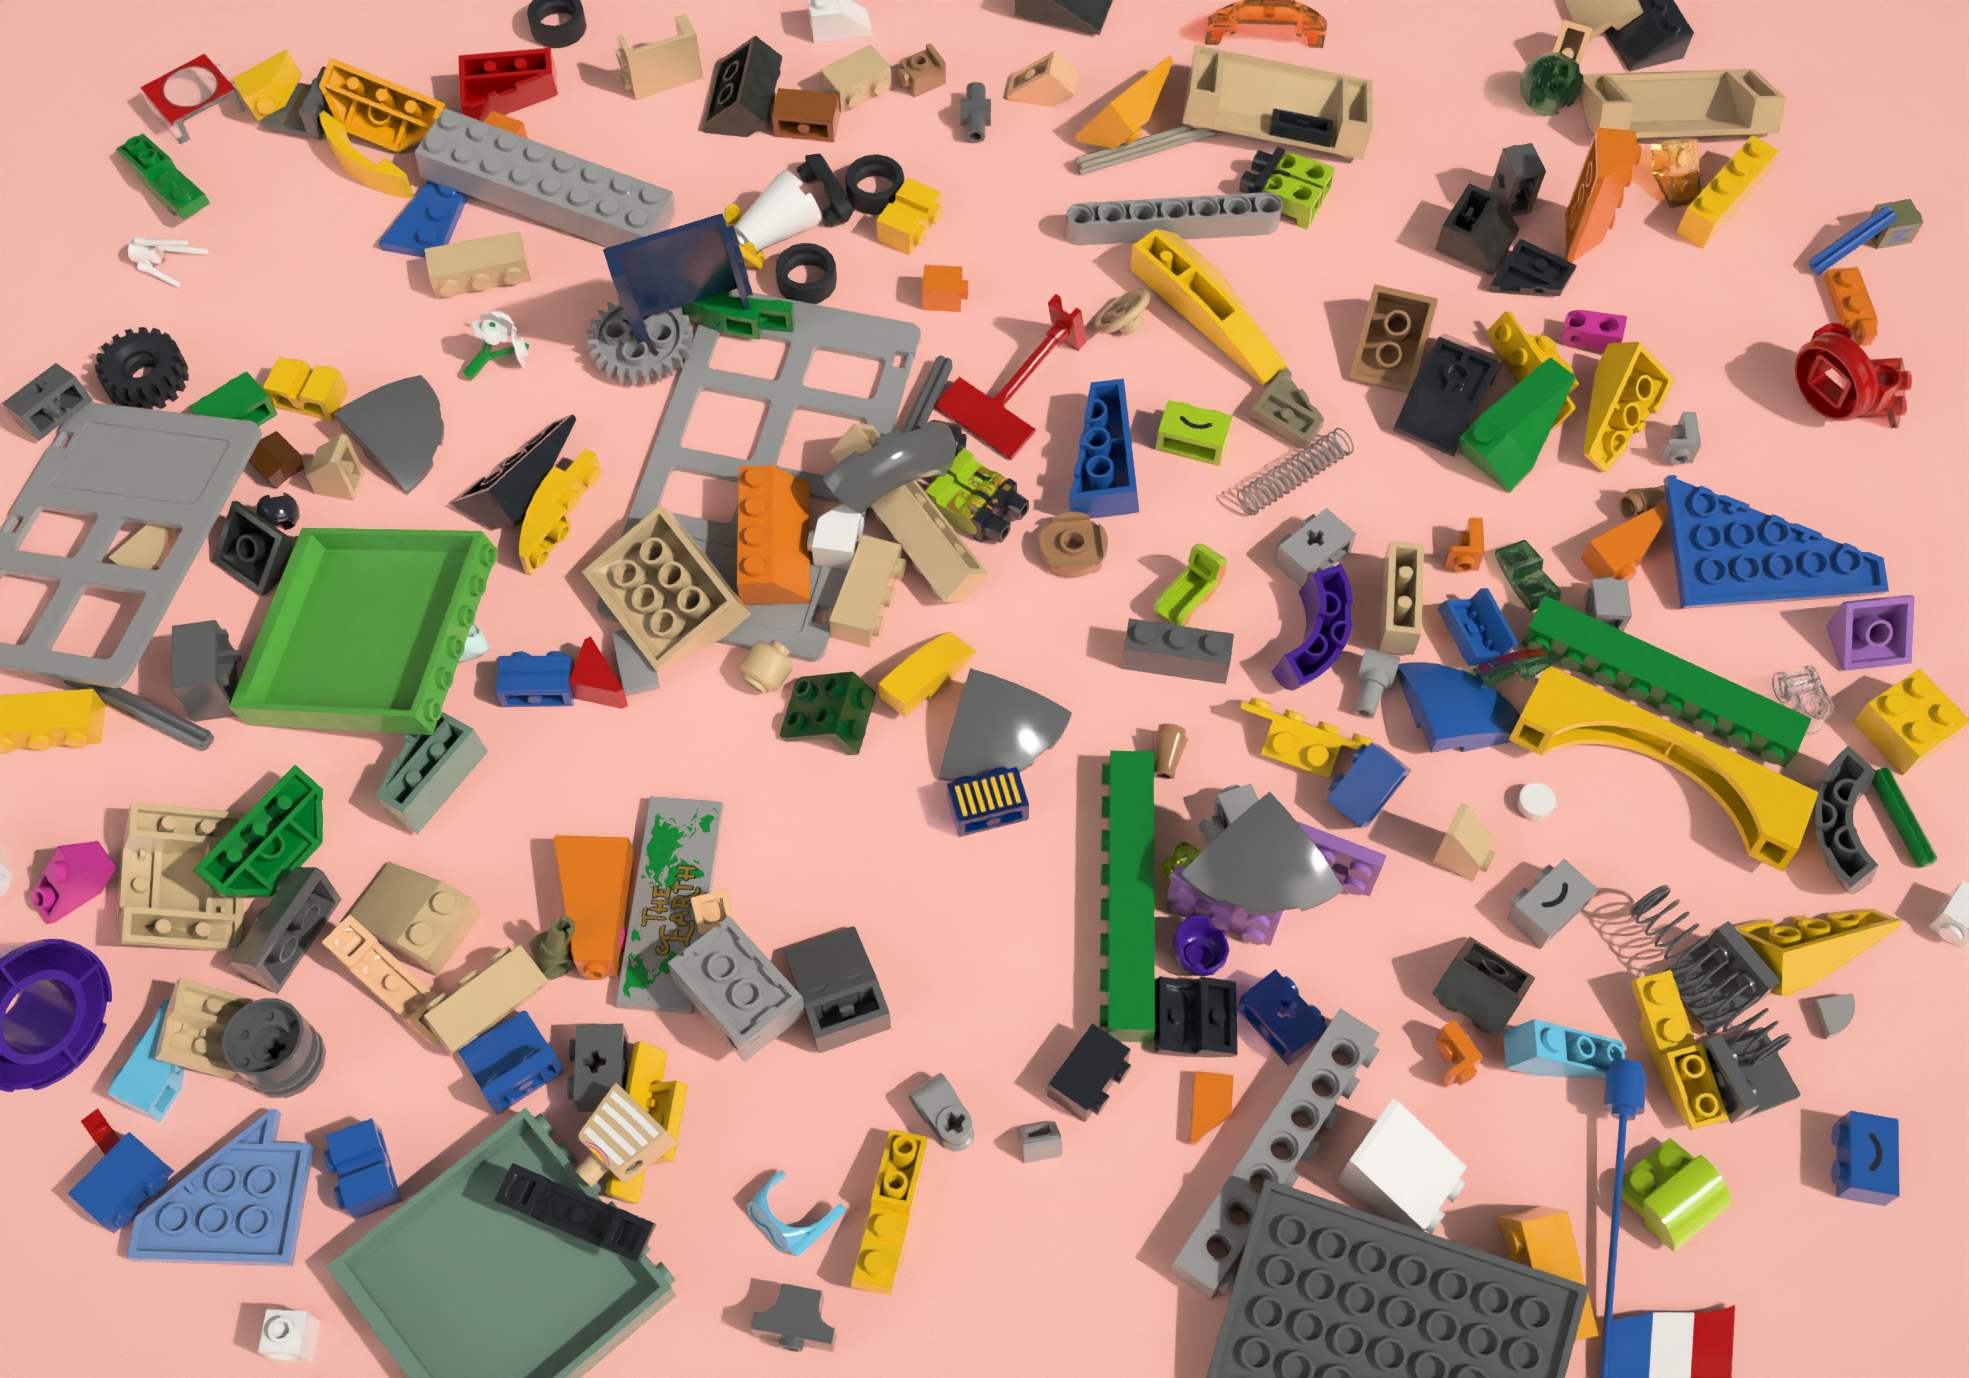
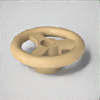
[1094,289,1150,336]

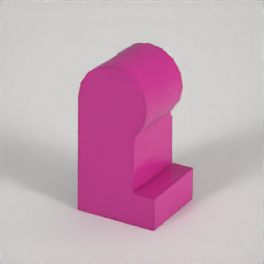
[1561,310,1628,351]

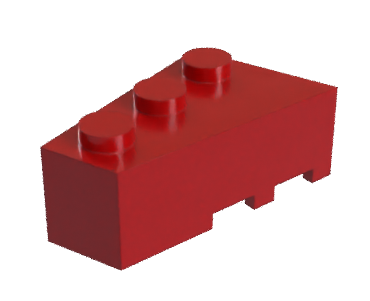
[458,48,558,122]

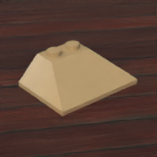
[116,802,246,952]

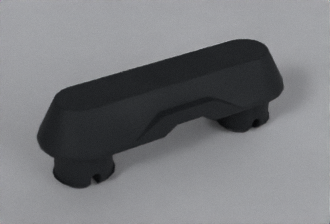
[796,153,855,227]

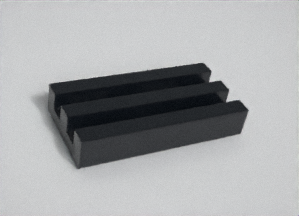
[1269,108,1333,147]

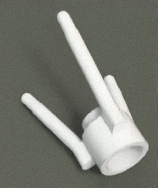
[128,237,209,288]

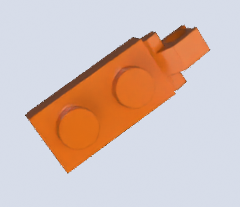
[1824,267,1878,346]

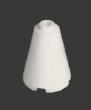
[734,170,822,252]

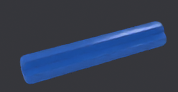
[1808,206,1896,275]

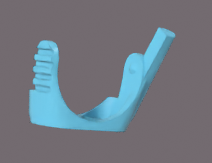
[747,1170,847,1256]

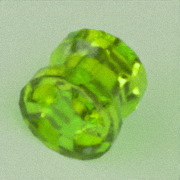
[1161,841,1201,880]

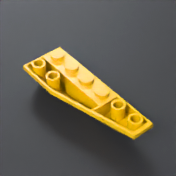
[1130,229,1288,387]

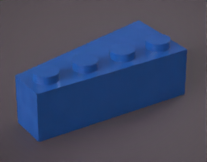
[1069,378,1140,518]

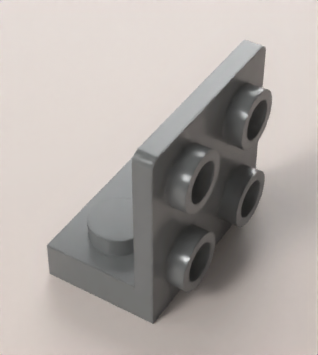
[262,66,333,140]
[1662,921,1781,1035]
[1703,1027,1801,1124]

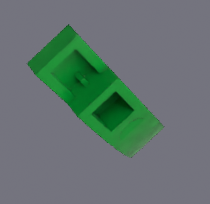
[116,133,210,220]
[681,290,796,340]

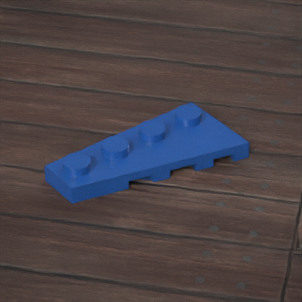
[379,180,469,258]

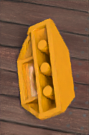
[319,57,446,154]

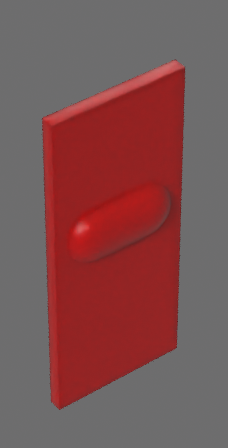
[81,1109,120,1155]

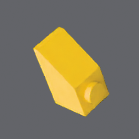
[232,49,302,121]

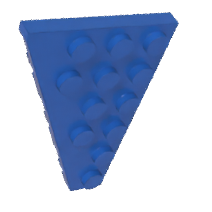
[1663,475,1889,609]

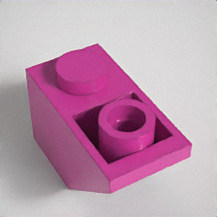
[30,841,116,924]

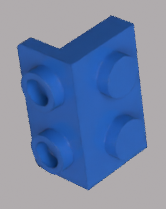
[1437,588,1518,666]

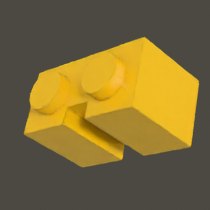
[876,178,943,255]
[262,357,348,422]

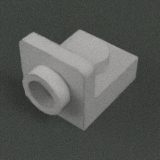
[1659,411,1701,465]

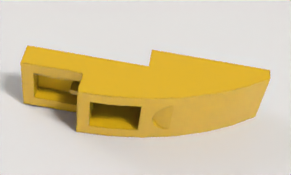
[519,448,601,576]
[1630,970,1729,1130]
[852,1129,928,1296]

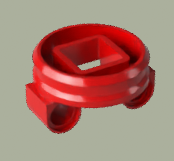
[1795,323,1901,422]

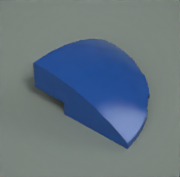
[1396,662,1521,753]

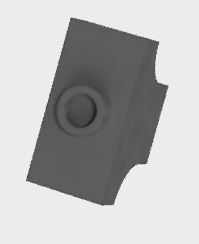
[750,1283,837,1353]

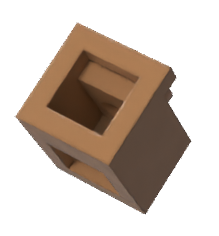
[897,43,946,97]

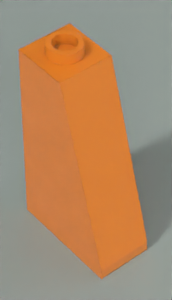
[554,835,634,980]

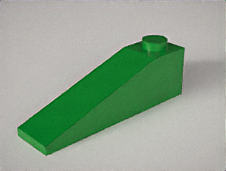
[1459,357,1576,493]

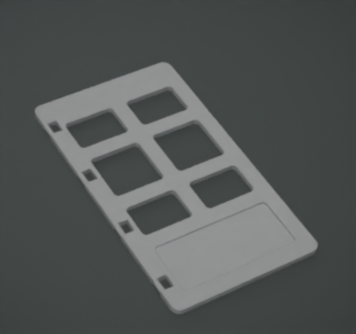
[597,289,921,662]

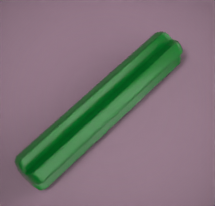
[1872,767,1938,868]

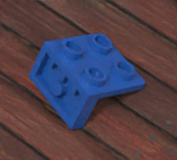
[459,1010,565,1115]

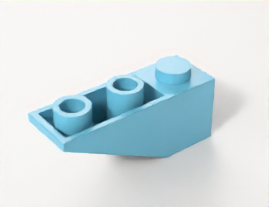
[107,994,184,1123]
[1503,1019,1625,1079]

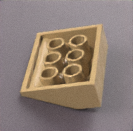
[582,504,752,672]

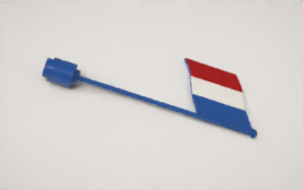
[1599,1059,1735,1378]

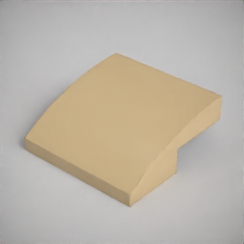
[1564,0,1643,42]
[154,978,254,1080]

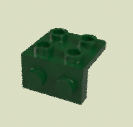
[780,671,876,755]

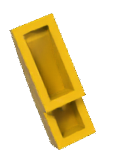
[878,631,976,718]

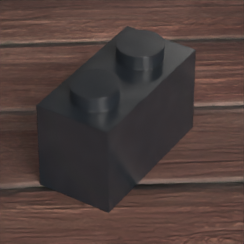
[1047,1023,1132,1122]

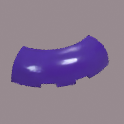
[1271,564,1353,691]

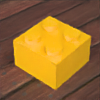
[1852,668,1969,775]

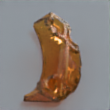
[1204,0,1327,48]

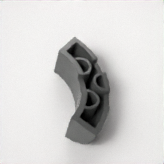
[822,422,956,513]
[1814,746,1879,894]

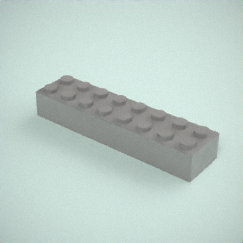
[414,108,675,247]

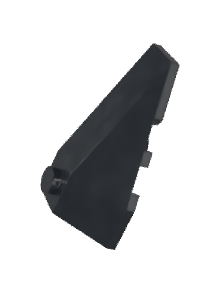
[453,414,577,529]

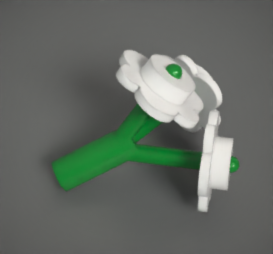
[462,311,530,380]

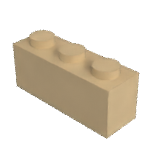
[424,231,531,299]
[829,534,907,648]
[1379,541,1425,655]
[424,944,548,1057]

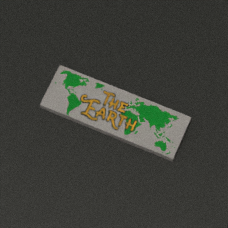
[616,796,724,1014]

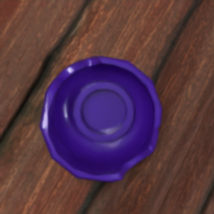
[1172,915,1230,977]

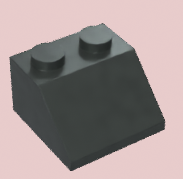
[1432,936,1536,1037]

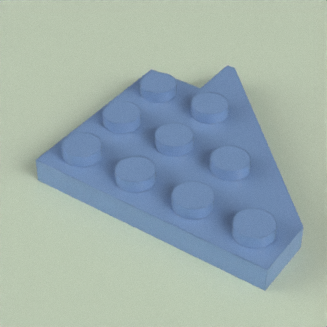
[126,1109,314,1267]

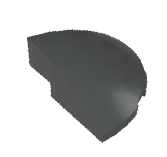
[334,375,445,495]
[939,668,1072,784]
[1180,791,1344,916]

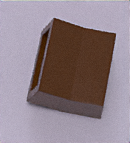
[249,431,304,489]

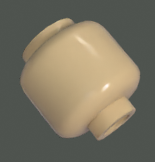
[740,640,793,694]

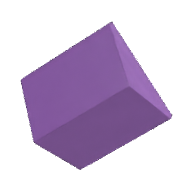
[1826,594,1915,671]

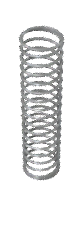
[1237,428,1354,516]

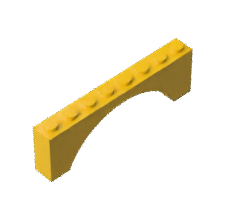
[1509,664,1819,872]

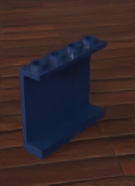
[603,213,753,343]

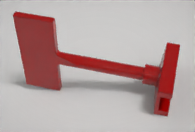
[935,293,1086,460]

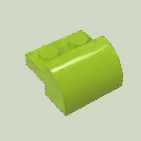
[1613,1138,1731,1252]

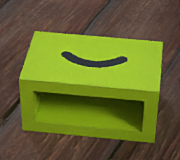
[1155,400,1233,466]

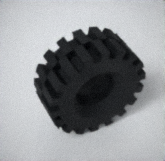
[95,327,189,409]

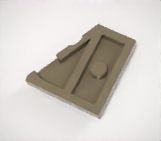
[1249,367,1324,448]

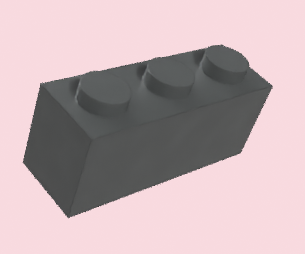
[1121,618,1234,684]

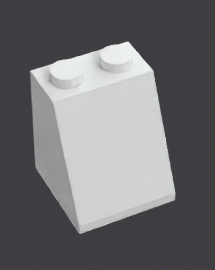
[1337,1098,1467,1234]

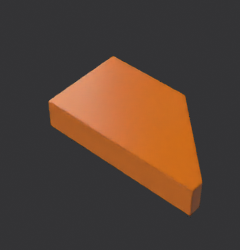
[1189,1071,1234,1145]

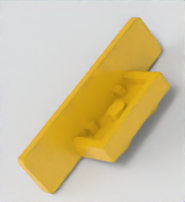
[1486,311,1579,429]
[1239,696,1374,778]
[605,1041,688,1204]

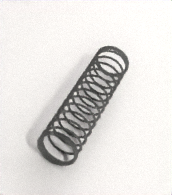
[1629,884,1792,1067]

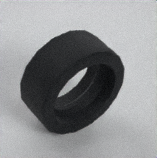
[527,0,587,48]
[845,154,905,215]
[775,243,837,304]

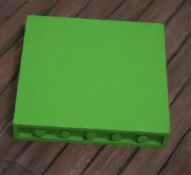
[229,528,498,735]

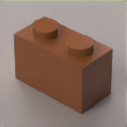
[772,88,840,143]

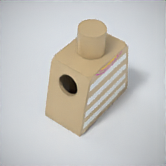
[575,1083,677,1187]

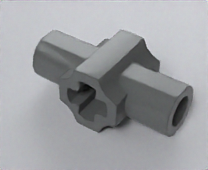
[960,82,991,143]

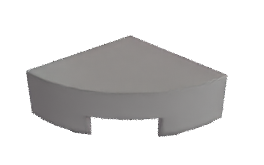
[1812,993,1855,1040]

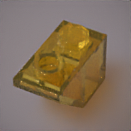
[1651,138,1701,208]

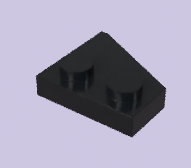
[1489,238,1577,296]

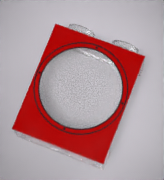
[140,53,244,145]

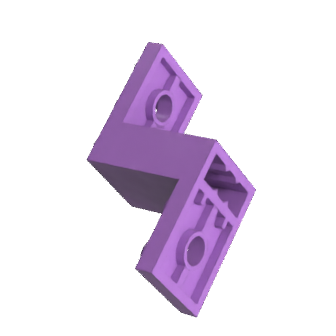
[1165,821,1387,946]

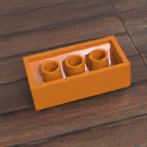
[1565,127,1642,263]
[737,465,810,605]

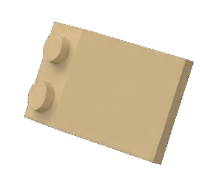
[349,862,481,976]

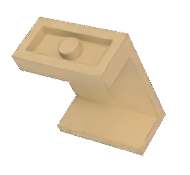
[615,14,703,100]

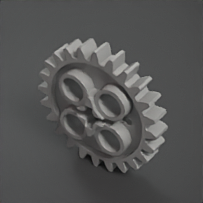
[586,298,694,387]

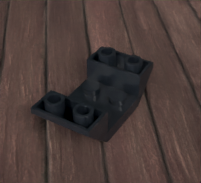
[1393,333,1505,457]

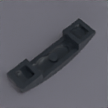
[494,1163,657,1263]

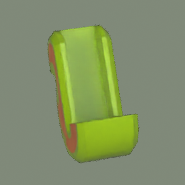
[1153,543,1227,626]

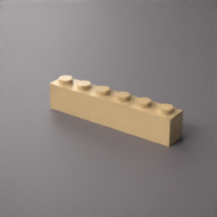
[830,423,989,602]

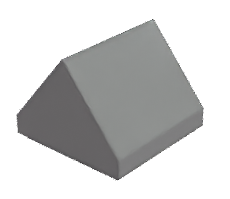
[1017,1121,1062,1163]

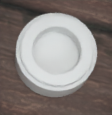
[1517,782,1556,821]

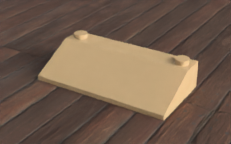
[1182,44,1373,160]
[1576,69,1786,138]

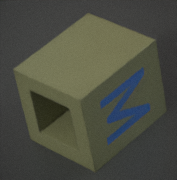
[1870,198,1924,249]

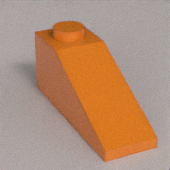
[1581,501,1668,582]

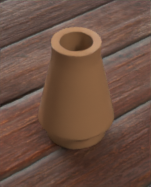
[1619,485,1666,520]
[1153,723,1188,779]

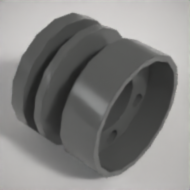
[221,998,326,1098]

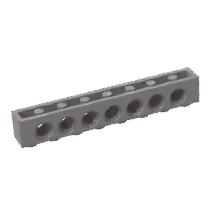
[1170,1008,1380,1300]

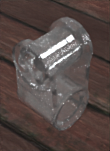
[1772,665,1834,736]

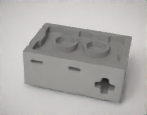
[668,916,805,1063]

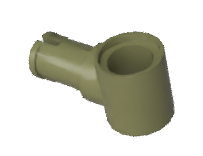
[529,916,575,980]

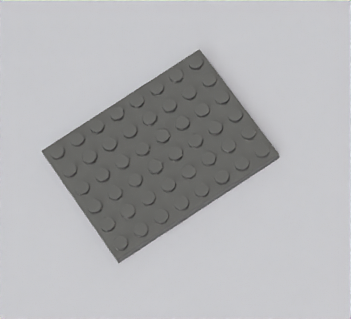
[1206,1179,1589,1378]

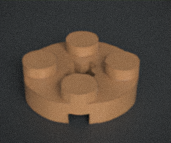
[1039,512,1108,577]

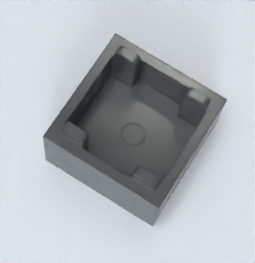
[171,620,242,722]

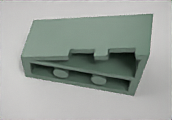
[376,711,488,834]

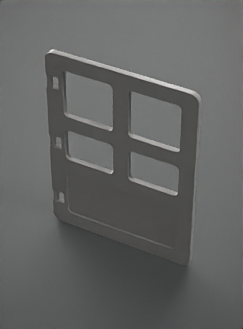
[0,402,262,688]

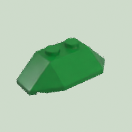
[192,764,323,897]

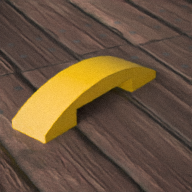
[319,111,413,199]

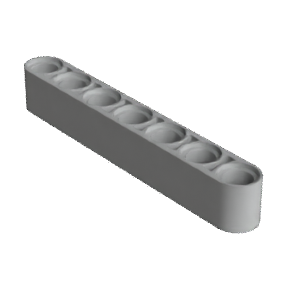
[1065,192,1283,246]

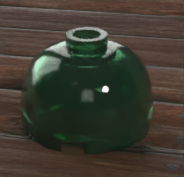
[1519,52,1584,116]

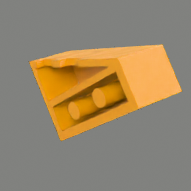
[1496,1206,1598,1341]

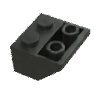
[1435,183,1520,276]

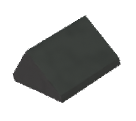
[212,501,294,596]

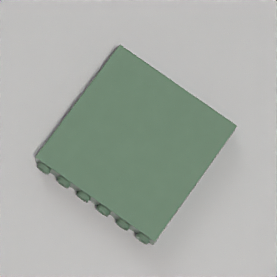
[325,1107,677,1378]

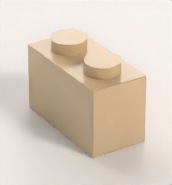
[820,44,892,114]

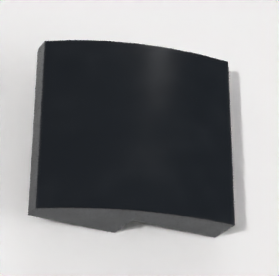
[1154,976,1238,1058]

